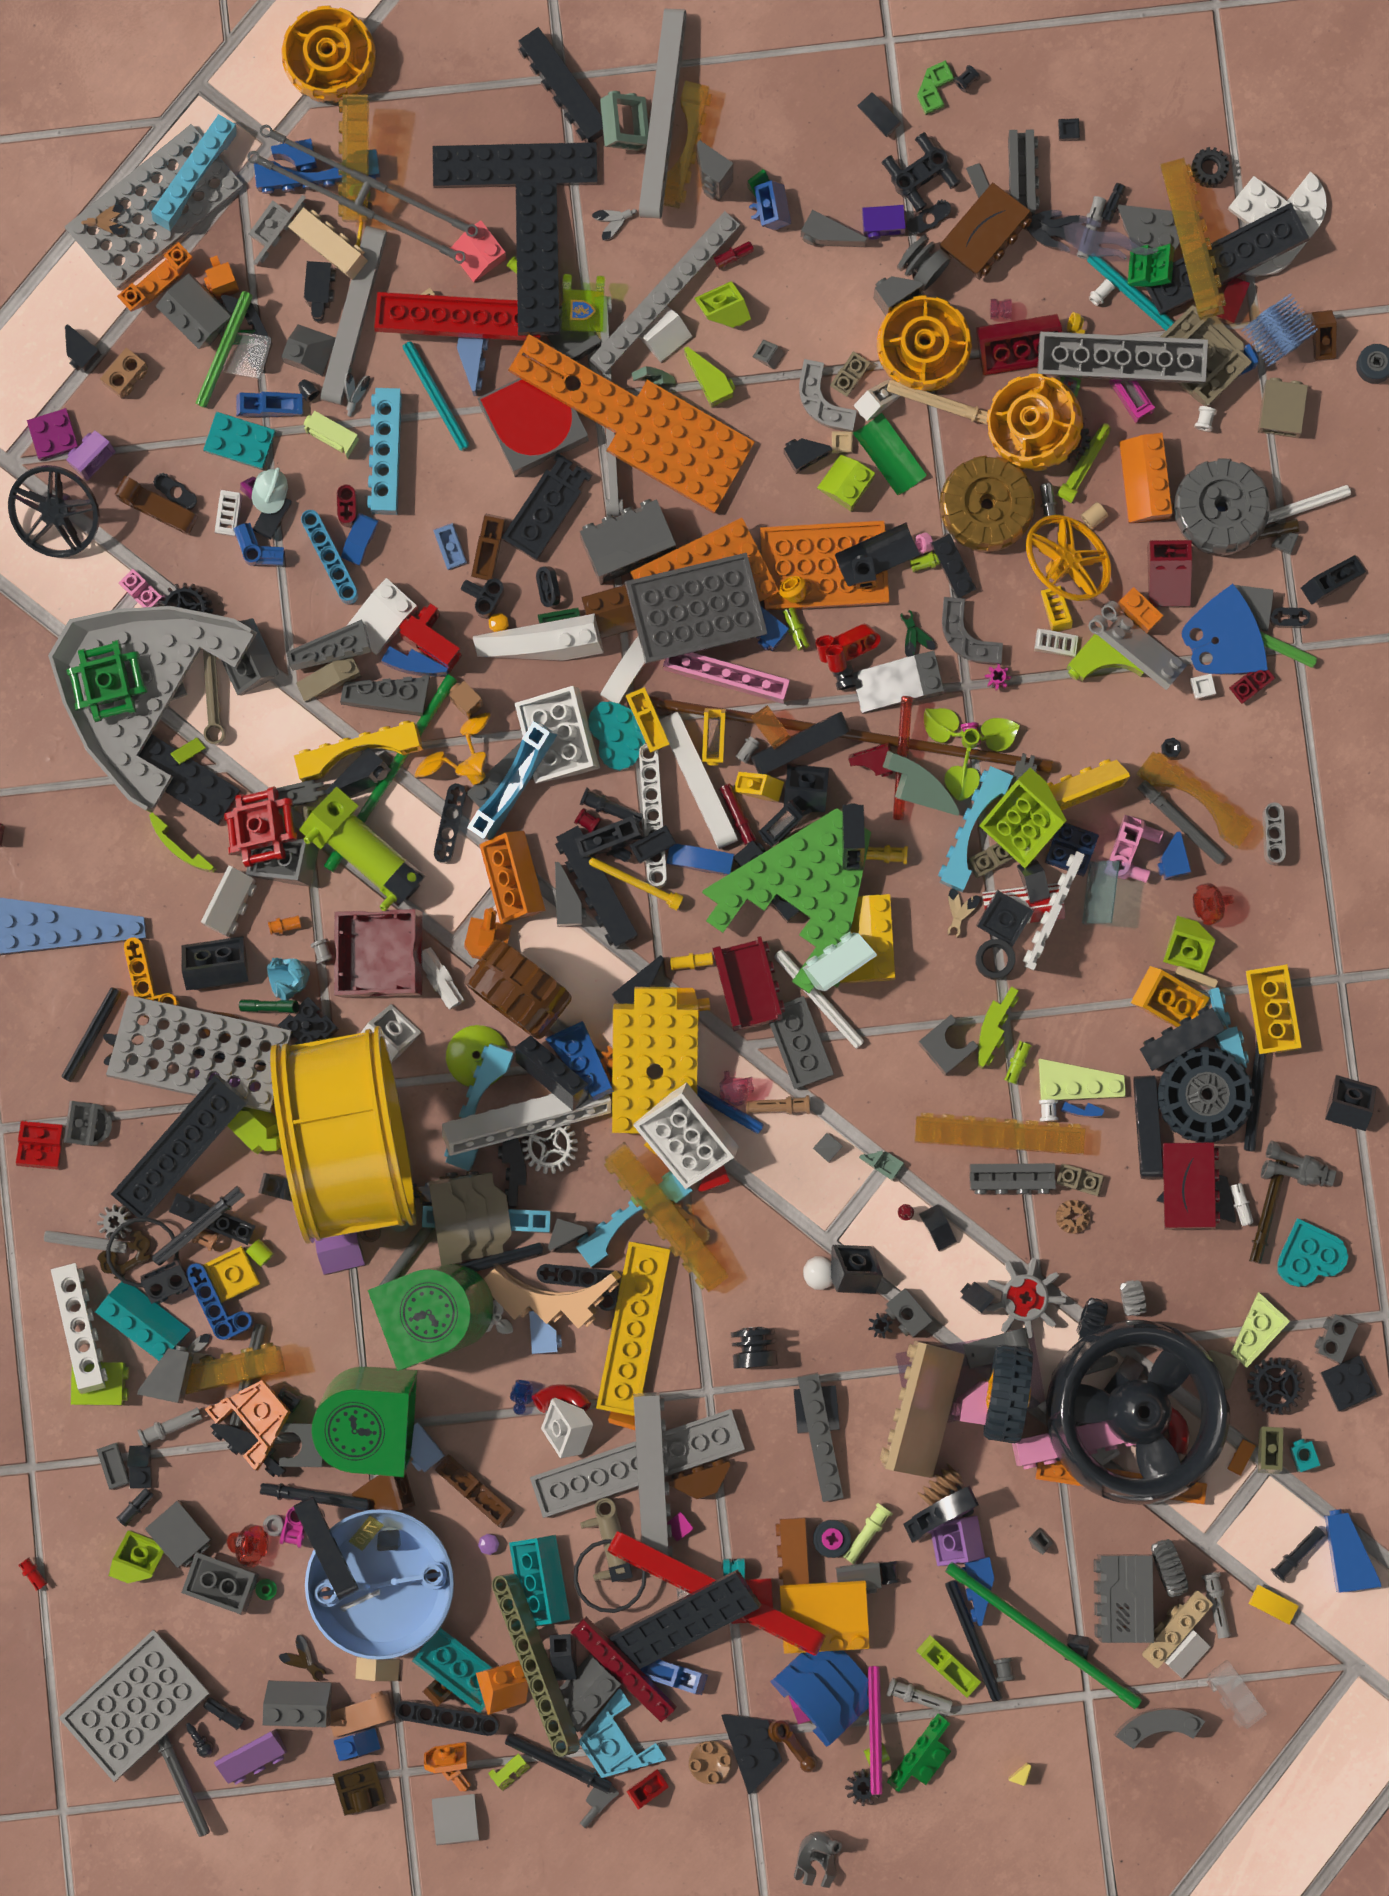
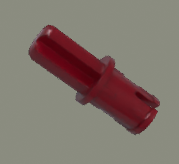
[713,241,754,270]
[897,1204,914,1221]

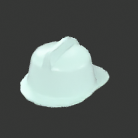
[252,467,288,514]

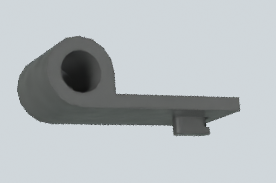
[963,1327,1031,1369]

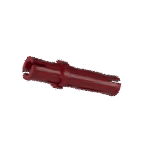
[719,784,757,846]

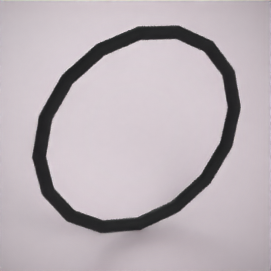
[106,1217,179,1288]
[573,1539,647,1613]

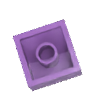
[66,431,116,481]
[931,1516,985,1566]

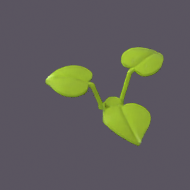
[923,708,1019,801]

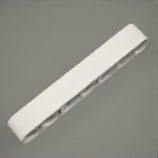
[659,712,738,849]
[639,744,667,889]

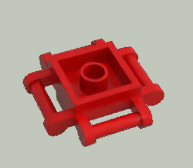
[224,786,297,867]

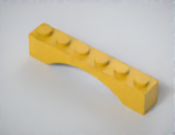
[294,721,423,782]

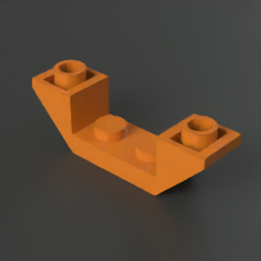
[117,242,193,312]

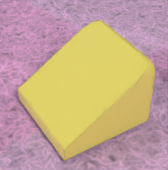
[1008,1763,1031,1786]

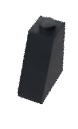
[842,803,865,870]

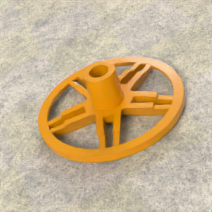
[1026,515,1111,601]

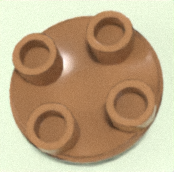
[689,1741,731,1784]

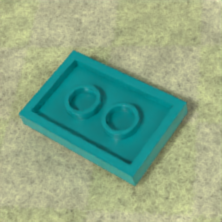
[203,412,276,470]

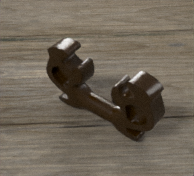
[97,1231,152,1279]

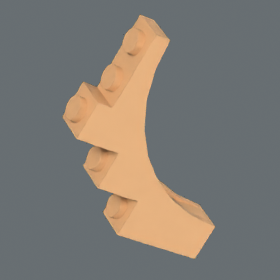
[484,1265,621,1329]

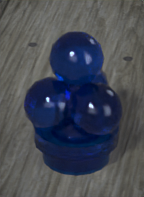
[510,1380,533,1415]

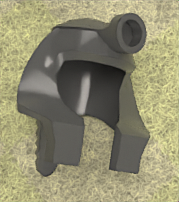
[794,1831,842,1888]

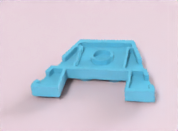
[579,1688,667,1778]

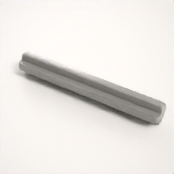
[44,1231,127,1253]

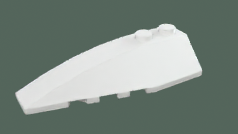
[473,614,604,661]

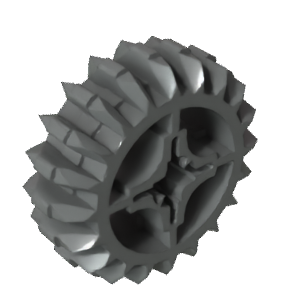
[1151,1539,1188,1597]

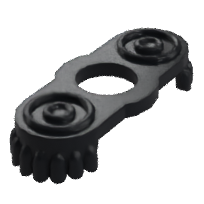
[907,199,951,235]
[153,473,197,510]

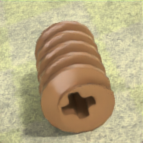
[917,1463,964,1506]

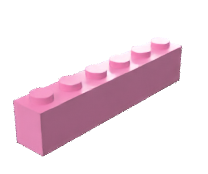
[663,653,789,704]
[1012,1421,1136,1469]

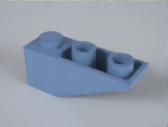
[457,337,489,396]

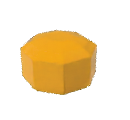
[488,613,509,632]

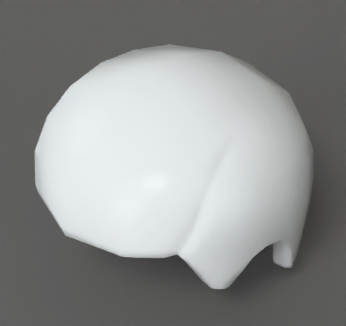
[803,1256,833,1290]

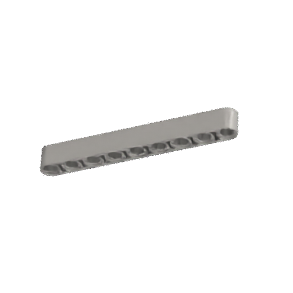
[321,226,387,405]

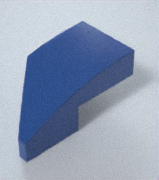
[1061,1102,1104,1117]

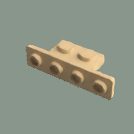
[1142,1590,1213,1668]

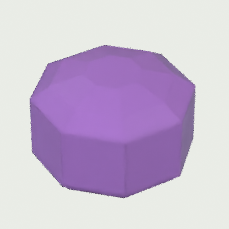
[478,1534,499,1555]

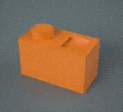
[1118,587,1163,634]

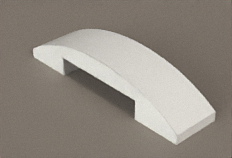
[600,637,645,704]

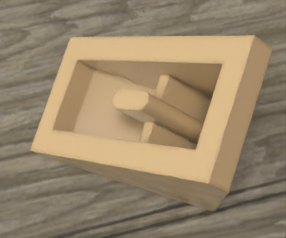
[355,1657,400,1681]

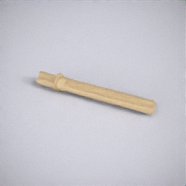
[887,380,987,425]

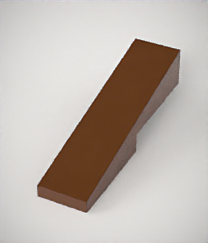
[435,1454,515,1528]

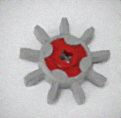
[986,1258,1066,1338]

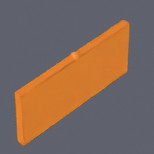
[1227,1439,1256,1476]

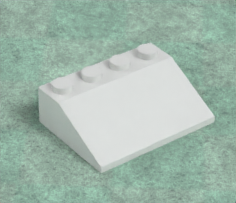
[515,686,600,783]
[633,1083,739,1189]

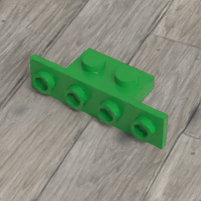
[887,1713,951,1792]

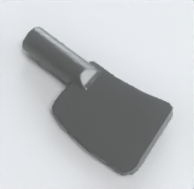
[580,1778,619,1828]

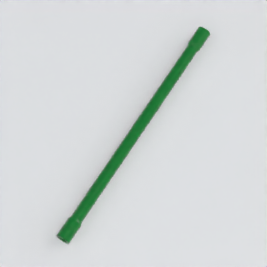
[324,674,458,873]
[945,1562,1142,1709]

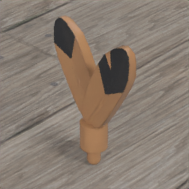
[81,204,126,235]

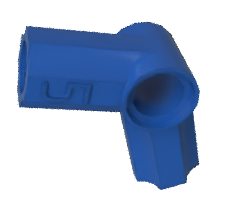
[233,523,284,566]

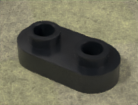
[536,566,561,607]

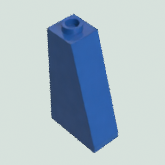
[1324,1509,1381,1593]

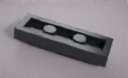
[930,533,976,598]

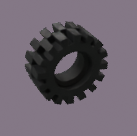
[1191,147,1229,188]

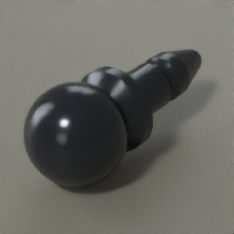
[186,1723,213,1758]

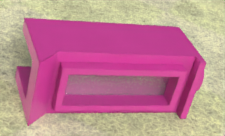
[1109,379,1155,423]

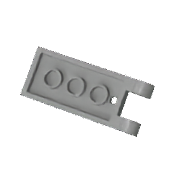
[1088,601,1187,690]

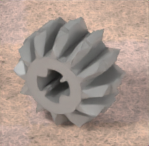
[97,1204,133,1241]
[1120,1280,1146,1316]

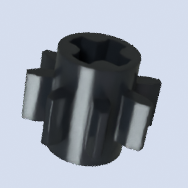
[868,1313,894,1339]

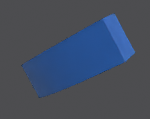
[236,392,303,417]
[381,646,449,677]
[666,844,734,876]
[640,1659,708,1695]

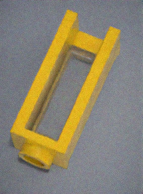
[702,708,726,766]

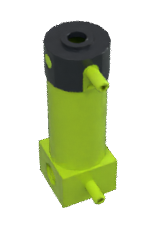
[299,786,426,911]

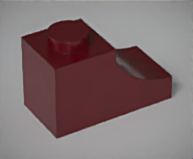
[848,742,893,777]

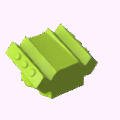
[227,1107,281,1155]

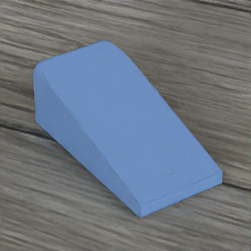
[433,523,467,570]

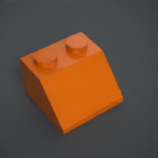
[476,1660,529,1715]

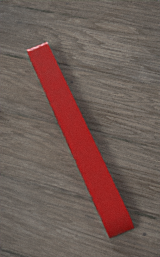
[607,1531,826,1656]

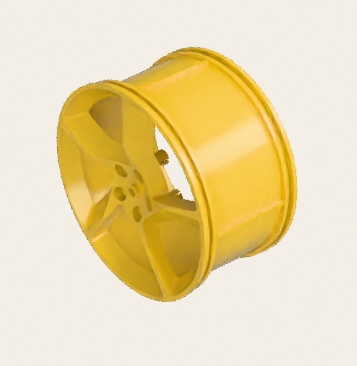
[270,1026,416,1244]

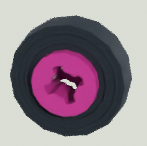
[813,1520,851,1558]

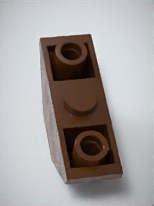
[669,1459,731,1499]

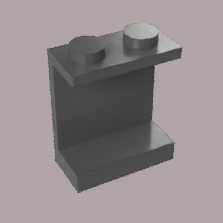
[546,301,601,362]
[145,1500,212,1568]

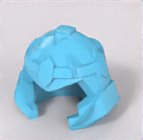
[267,958,310,1000]

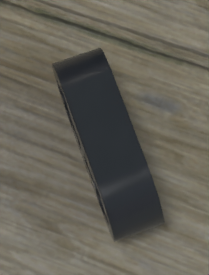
[1270,607,1310,628]

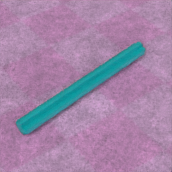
[1087,252,1175,331]
[402,341,469,451]

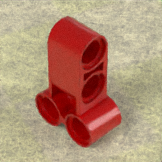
[815,623,881,673]

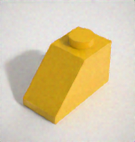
[733,772,784,802]

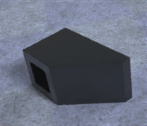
[550,1634,577,1681]

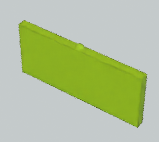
[171,737,206,765]

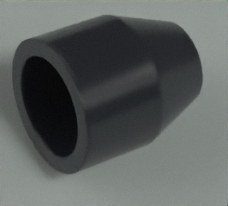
[298,379,320,402]

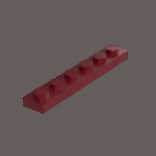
[570,1616,677,1722]

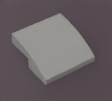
[432,1794,479,1845]

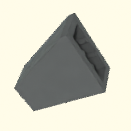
[137,1346,194,1404]

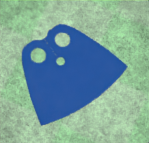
[1181,584,1267,674]

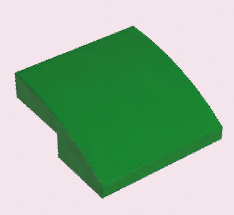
[1127,244,1174,287]

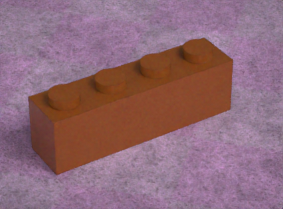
[775,1517,809,1601]

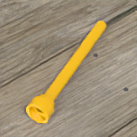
[589,858,683,911]

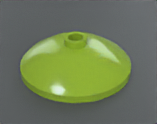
[446,1025,508,1087]

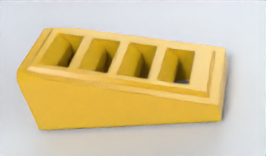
[1040,585,1073,632]

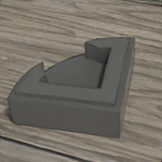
[1271,533,1298,555]

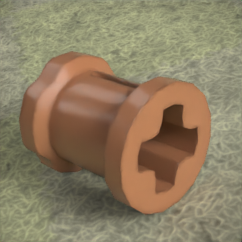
[192,1230,219,1251]

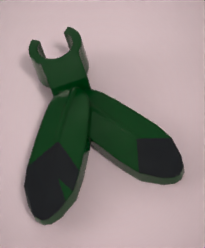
[900,610,936,657]

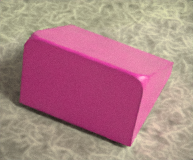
[667,1512,694,1541]

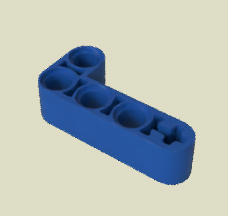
[186,1263,254,1340]

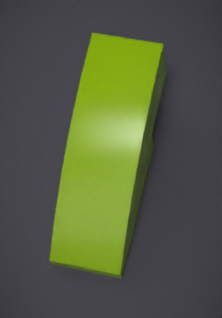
[916,1635,981,1698]

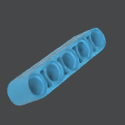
[301,510,358,605]

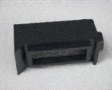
[758,796,812,847]

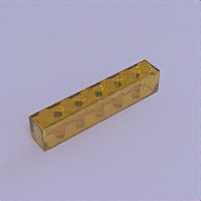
[338,95,369,222]
[185,1343,285,1395]

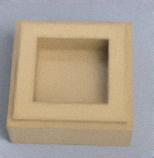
[832,431,853,454]

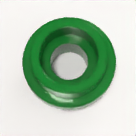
[255,1579,277,1600]

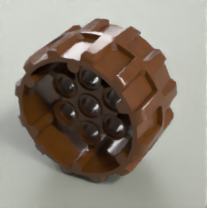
[464,939,572,1039]

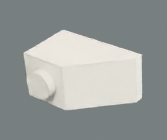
[854,379,900,421]

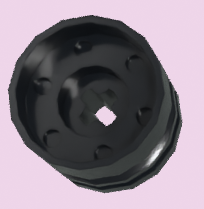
[731,1327,778,1369]

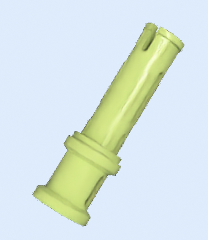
[843,1503,893,1564]

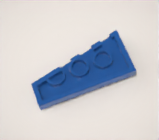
[545,1021,614,1100]

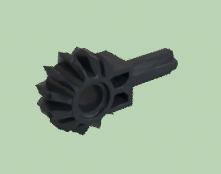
[1076,1298,1108,1341]

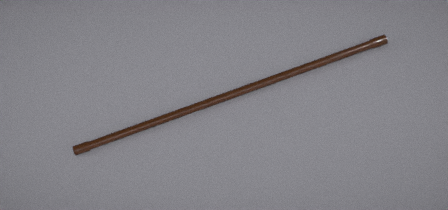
[648,695,1053,773]

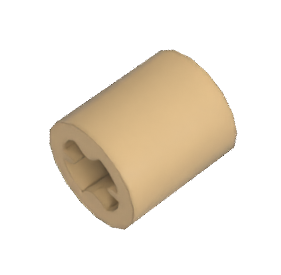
[1081,502,1108,529]

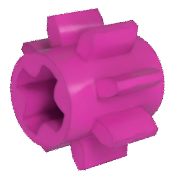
[984,664,1011,691]

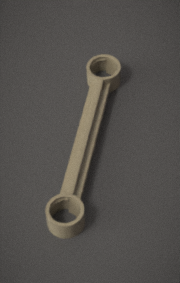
[203,649,226,745]

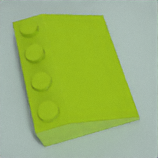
[979,767,1067,868]

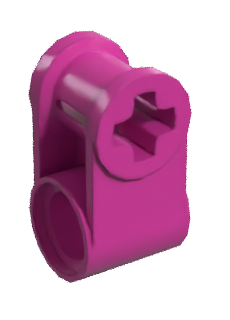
[280,1507,305,1548]

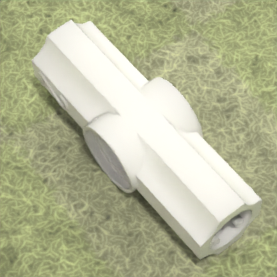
[422,947,464,1010]

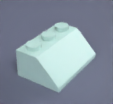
[803,932,877,991]

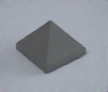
[1028,1528,1053,1555]

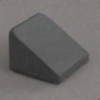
[752,340,784,369]

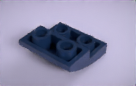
[1045,822,1099,877]

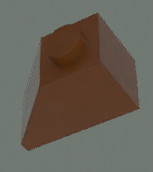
[1311,310,1337,360]

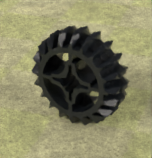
[158,583,214,614]
[1247,1357,1305,1415]

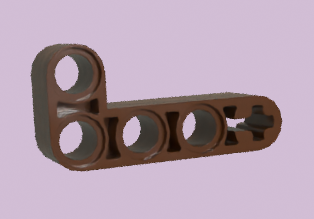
[114,476,198,535]

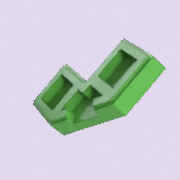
[917,60,954,115]

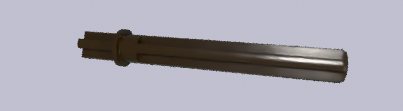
[1249,1160,1288,1264]

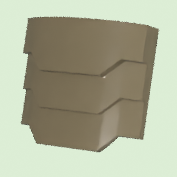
[1160,305,1252,407]
[429,1172,512,1265]

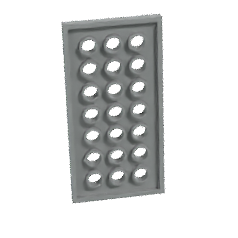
[65,124,244,290]
[106,995,292,1112]

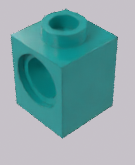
[1289,1438,1320,1472]

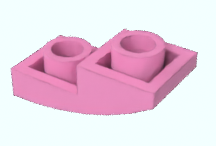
[118,569,164,607]

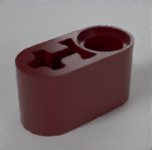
[337,484,357,527]

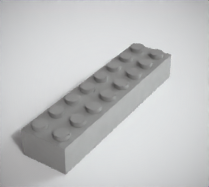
[1038,332,1208,384]

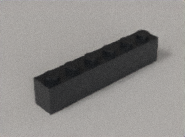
[518,27,604,142]
[555,825,638,949]

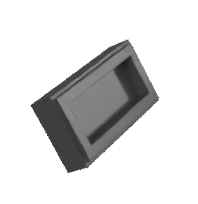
[96,1442,130,1490]

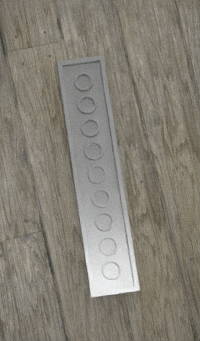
[530,1409,745,1518]

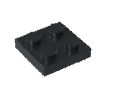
[976,889,1034,947]
[1320,1355,1377,1412]

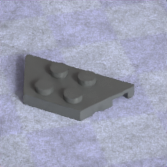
[1117,205,1197,251]

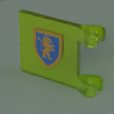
[561,274,605,332]

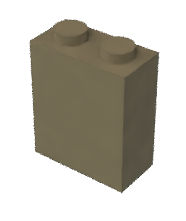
[1258,378,1308,438]

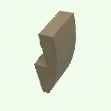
[830,351,871,397]
[967,843,1014,879]
[1056,1163,1104,1197]

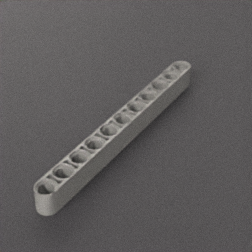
[639,8,686,219]

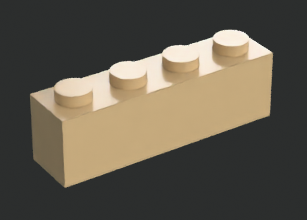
[288,208,368,280]

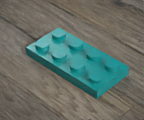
[412,1628,492,1713]

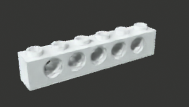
[51,1263,108,1394]

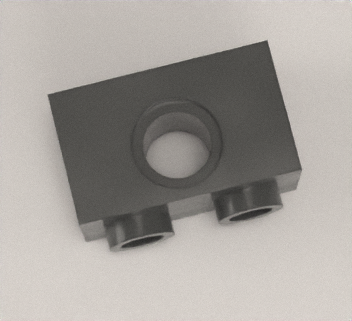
[885,1288,932,1337]

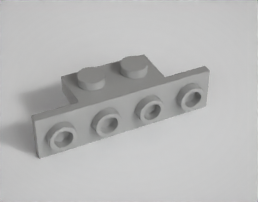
[248,195,306,265]

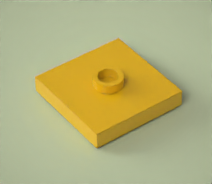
[203,1246,260,1303]

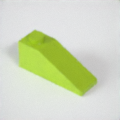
[684,346,735,408]

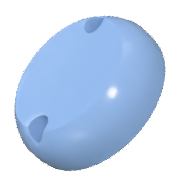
[305,1509,454,1660]

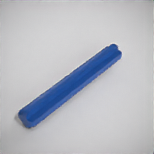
[697,1085,764,1134]

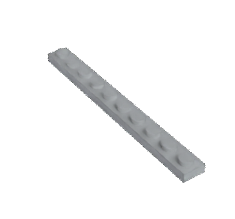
[590,211,740,374]

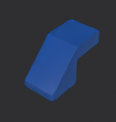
[341,513,378,566]

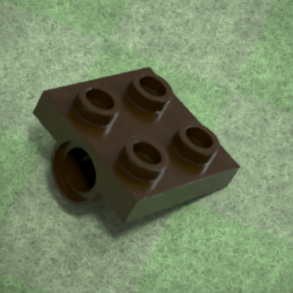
[332,1761,386,1816]

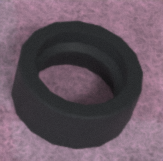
[975,939,1015,980]

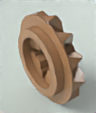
[1056,1200,1090,1234]

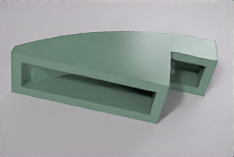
[883,751,959,816]

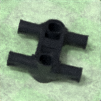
[881,132,961,212]

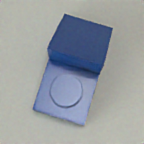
[334,1728,381,1761]

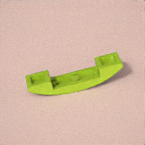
[149,812,216,873]

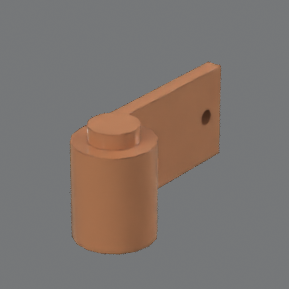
[331,1691,395,1738]

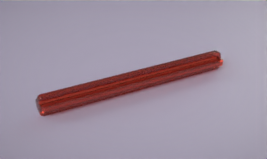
[893,696,912,820]

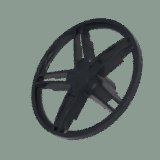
[8,465,100,558]

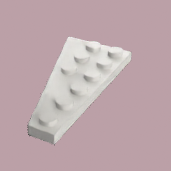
[1023,852,1084,970]

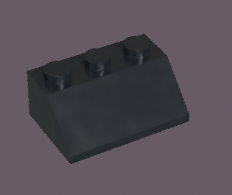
[181,936,249,991]

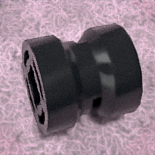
[832,664,857,690]

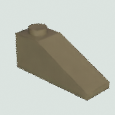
[296,657,362,702]

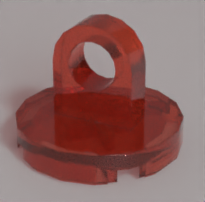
[1193,883,1234,925]
[227,1524,269,1567]

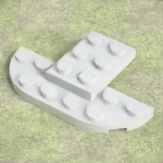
[1228,172,1327,277]

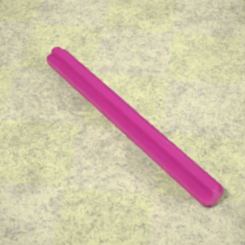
[868,1666,883,1795]

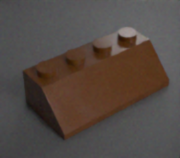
[581,585,636,639]

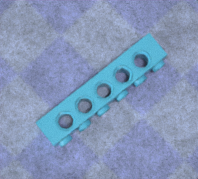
[367,388,402,515]

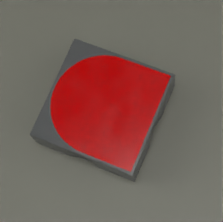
[477,366,589,477]

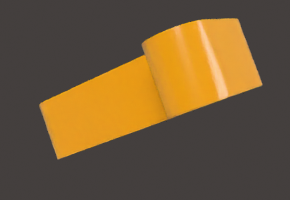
[124,937,180,1019]

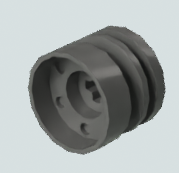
[897,235,952,291]

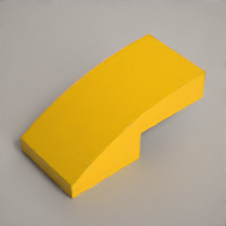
[1248,1585,1299,1625]

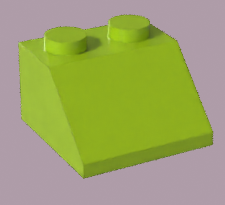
[817,454,875,512]

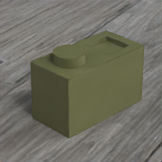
[1258,1427,1283,1474]

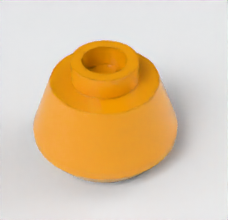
[779,576,807,603]

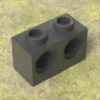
[1314,1314,1358,1364]

